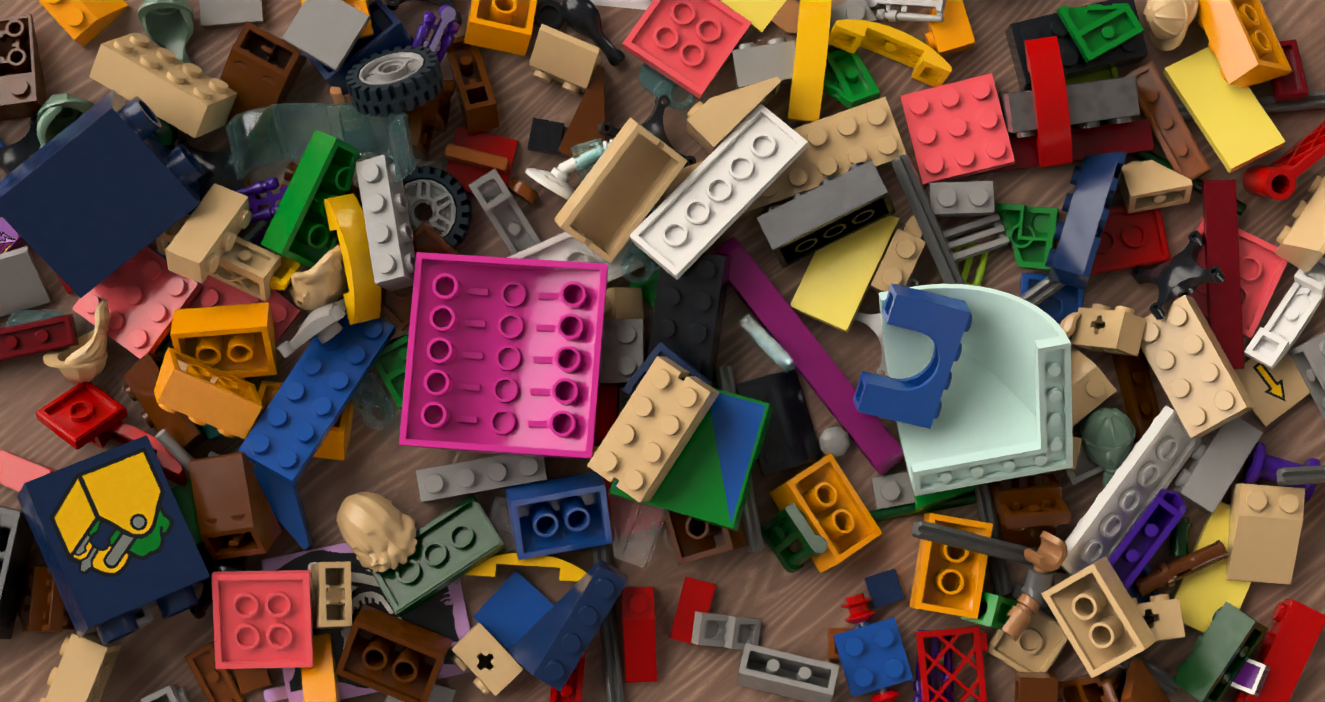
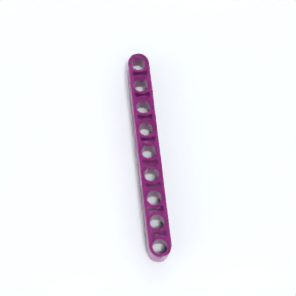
[713,236,904,476]

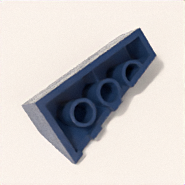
[1045,151,1127,290]
[507,559,628,692]

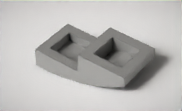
[691,611,761,650]

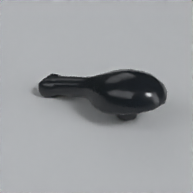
[561,0,625,67]

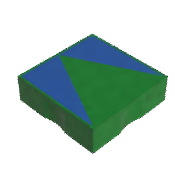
[610,388,773,532]

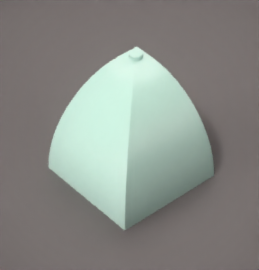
[879,284,1073,496]

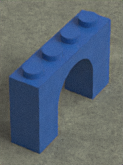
[853,283,972,429]

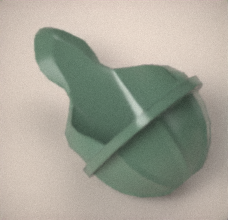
[138,0,193,63]
[36,92,95,149]
[1080,407,1136,487]

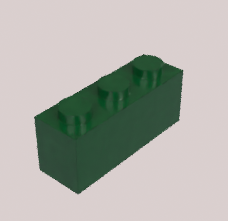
[1173,601,1268,702]

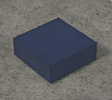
[864,568,905,609]

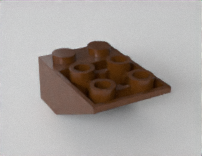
[0,14,46,121]
[220,21,308,139]
[188,451,282,561]

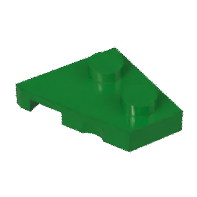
[1056,3,1144,63]

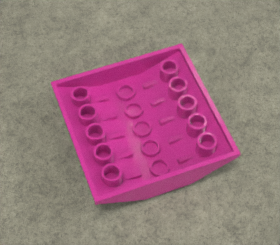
[399,252,608,459]

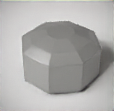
[818,426,850,457]

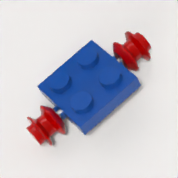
[833,593,913,702]

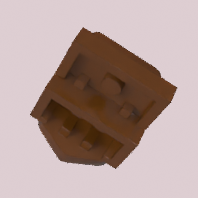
[379,80,456,160]
[991,473,1071,547]
[18,566,75,634]
[1062,667,1127,702]

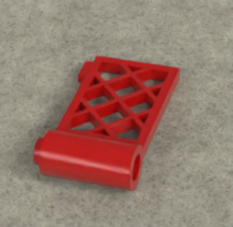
[1243,121,1325,200]
[915,626,988,702]

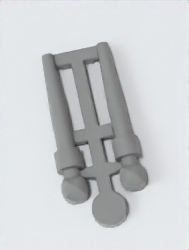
[865,0,946,23]

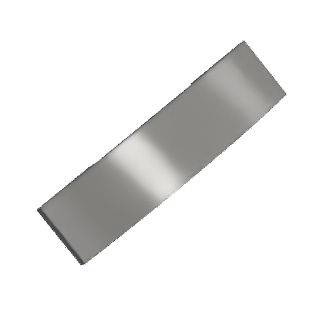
[468,168,541,255]

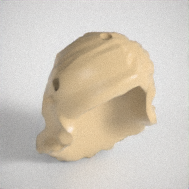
[288,244,348,313]
[336,492,417,573]

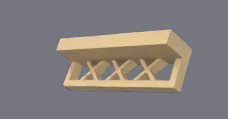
[156,214,281,302]

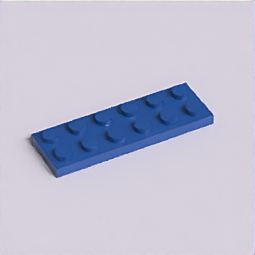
[238,298,396,485]

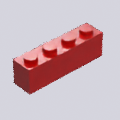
[1232,599,1325,702]

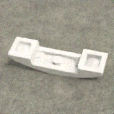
[1244,257,1325,369]

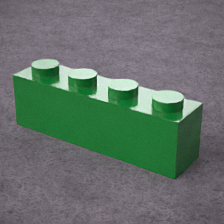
[260,129,360,268]

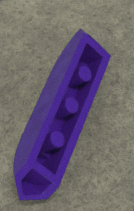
[1107,489,1187,590]

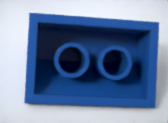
[505,472,613,560]

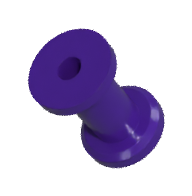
[1243,442,1320,502]

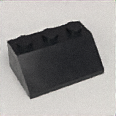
[735,369,822,477]

